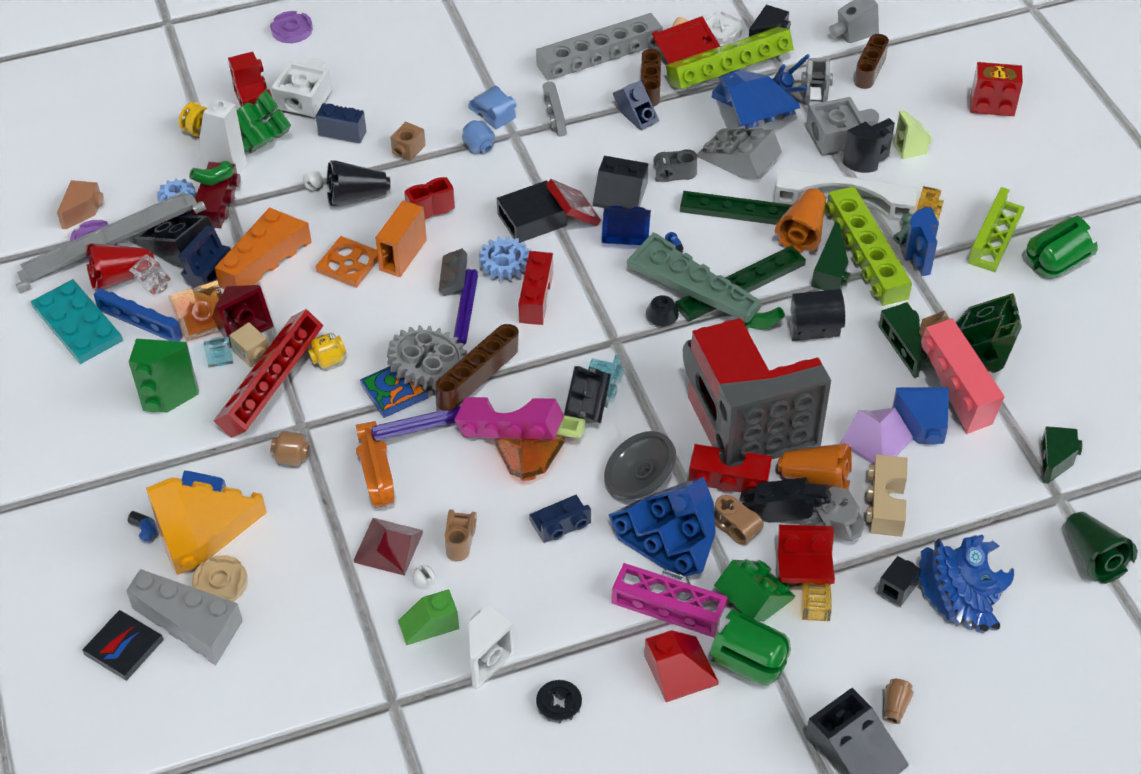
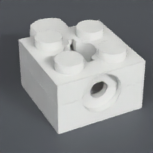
[271,58,332,117]

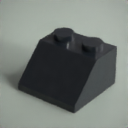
[593,155,648,214]

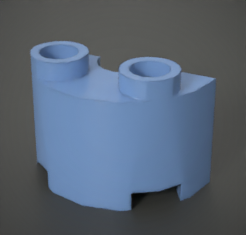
[468,85,516,130]

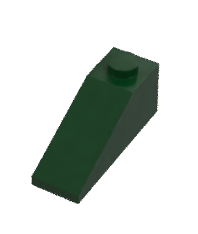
[811,223,851,290]
[878,302,922,378]

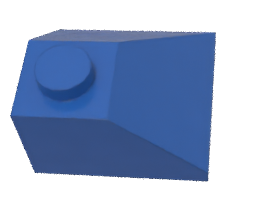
[892,387,949,445]

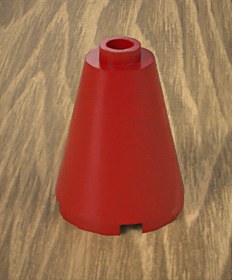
[85,243,155,292]

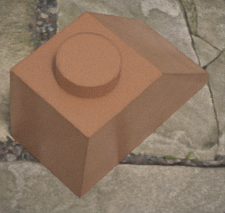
[57,180,104,229]

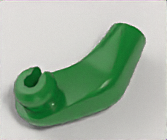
[189,161,234,186]
[737,307,785,330]

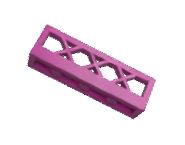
[612,563,728,638]

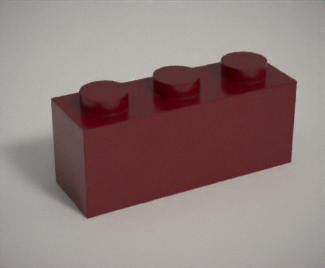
[191,162,241,229]

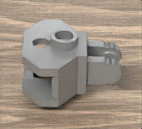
[801,58,833,103]
[800,486,866,541]

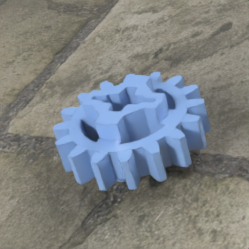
[479,236,530,281]

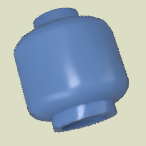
[462,120,495,154]

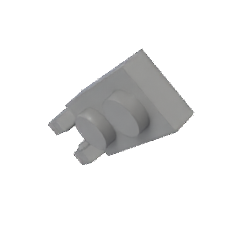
[542,81,567,136]

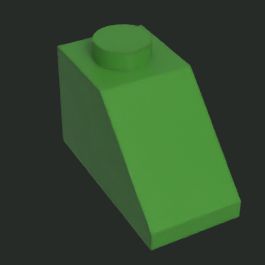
[398,589,459,646]

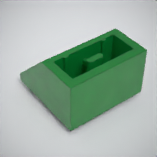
[714,559,796,621]

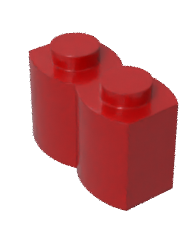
[404,177,455,220]

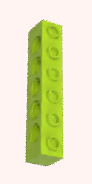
[665,27,794,89]
[825,186,912,306]

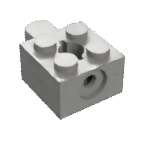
[806,97,879,155]

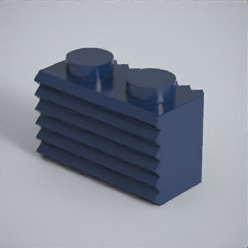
[316,103,367,143]

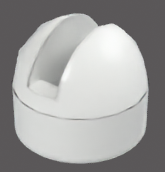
[303,171,322,191]
[413,565,435,590]

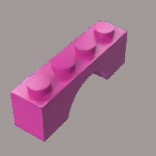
[455,397,564,439]

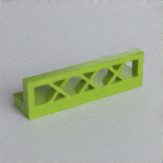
[968,187,1025,272]

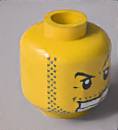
[308,332,347,369]

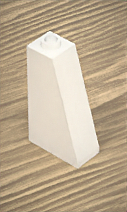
[196,98,247,174]

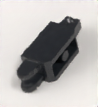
[740,477,832,523]

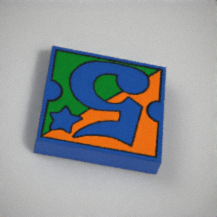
[360,366,428,418]

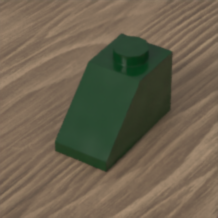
[1041,426,1082,484]

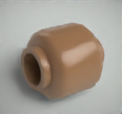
[270,431,310,467]

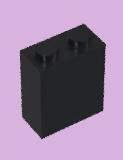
[497,180,568,243]

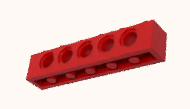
[213,309,324,438]

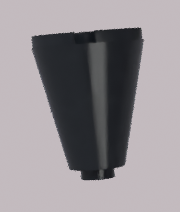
[326,160,391,206]

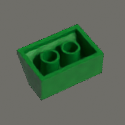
[129,338,199,413]

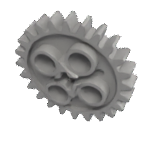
[387,325,467,390]

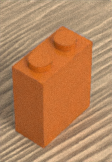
[375,200,427,277]

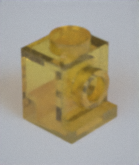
[917,186,944,222]

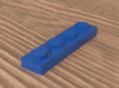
[93,288,183,341]

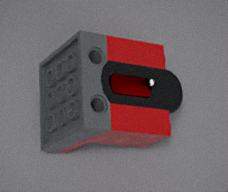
[683,318,831,466]

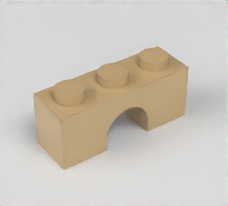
[866,454,908,537]

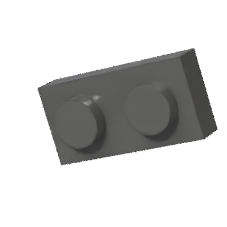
[439,248,468,296]

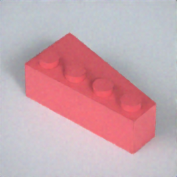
[921,318,1005,434]

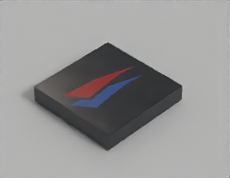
[82,610,164,681]

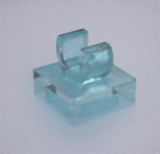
[204,337,233,368]

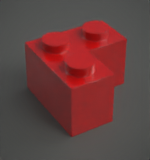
[228,51,272,106]

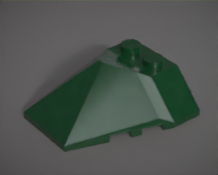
[923,293,1022,373]

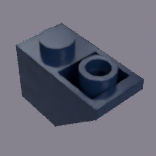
[612,80,659,130]

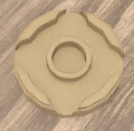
[192,555,248,602]

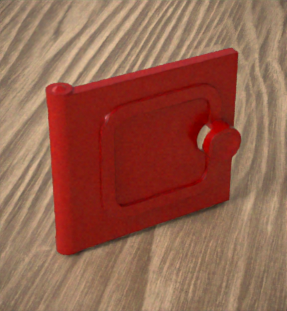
[652,16,721,64]

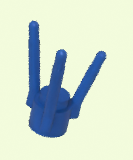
[772,54,810,94]

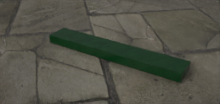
[680,191,792,225]
[675,245,806,322]

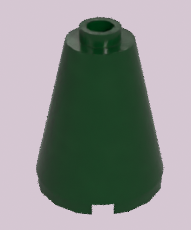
[1065,512,1138,584]

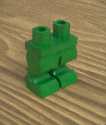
[236,90,291,154]

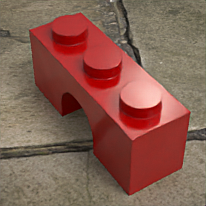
[518,251,554,325]
[688,444,772,492]

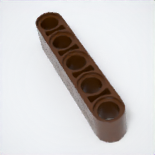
[436,324,519,411]

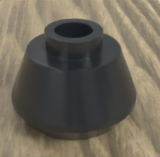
[646,295,679,327]

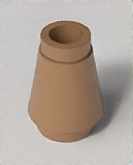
[883,678,914,724]

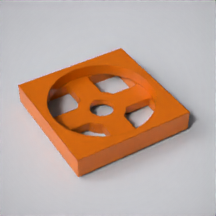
[315,236,378,288]

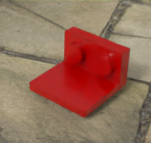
[777,524,835,585]

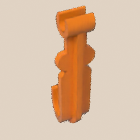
[356,421,394,508]

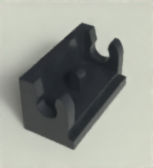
[564,366,611,423]

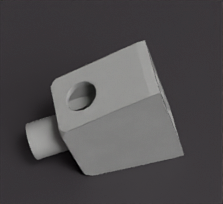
[829,0,879,43]

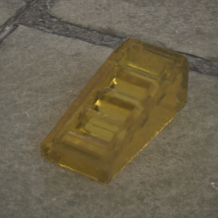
[802,583,832,621]

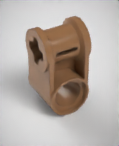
[714,495,764,545]
[445,509,477,561]

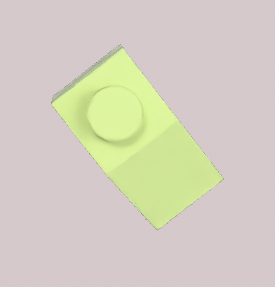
[894,110,931,159]

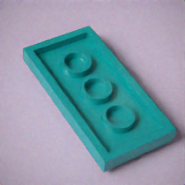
[31,279,123,364]

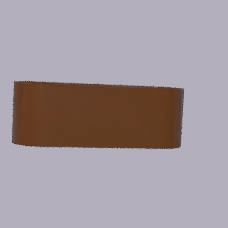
[854,34,889,89]
[641,49,661,107]

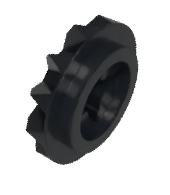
[536,680,582,723]

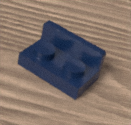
[529,494,591,543]

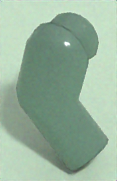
[894,213,913,245]

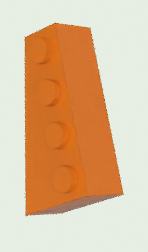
[215,207,312,289]

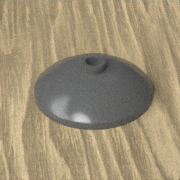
[604,431,676,499]

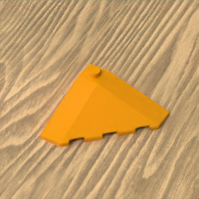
[146,477,267,575]

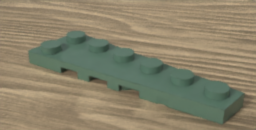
[627,232,761,323]

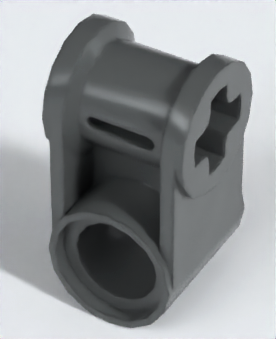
[653,149,697,182]

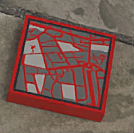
[546,179,602,226]

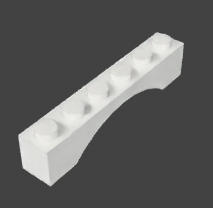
[774,168,918,221]

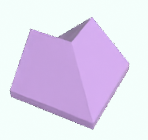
[841,408,913,465]

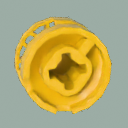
[178,101,207,137]

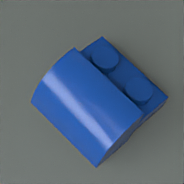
[904,207,939,276]

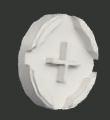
[704,12,742,44]

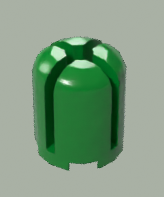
[1026,215,1098,279]
[710,610,791,686]

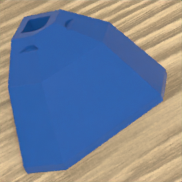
[719,70,800,129]
[609,477,716,578]

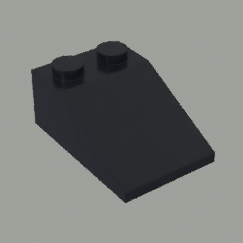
[133,214,213,265]

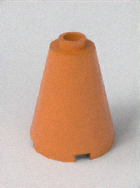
[774,189,826,253]
[778,443,852,489]

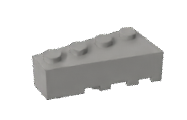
[126,569,243,666]

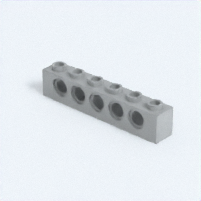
[536,13,663,81]

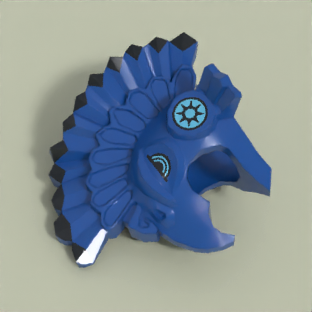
[919,535,1014,633]

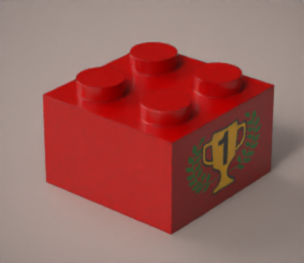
[970,62,1023,117]

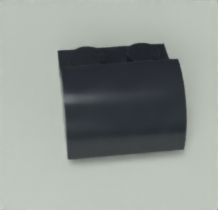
[843,118,895,173]
[790,289,845,341]

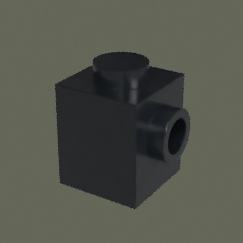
[877,555,921,607]

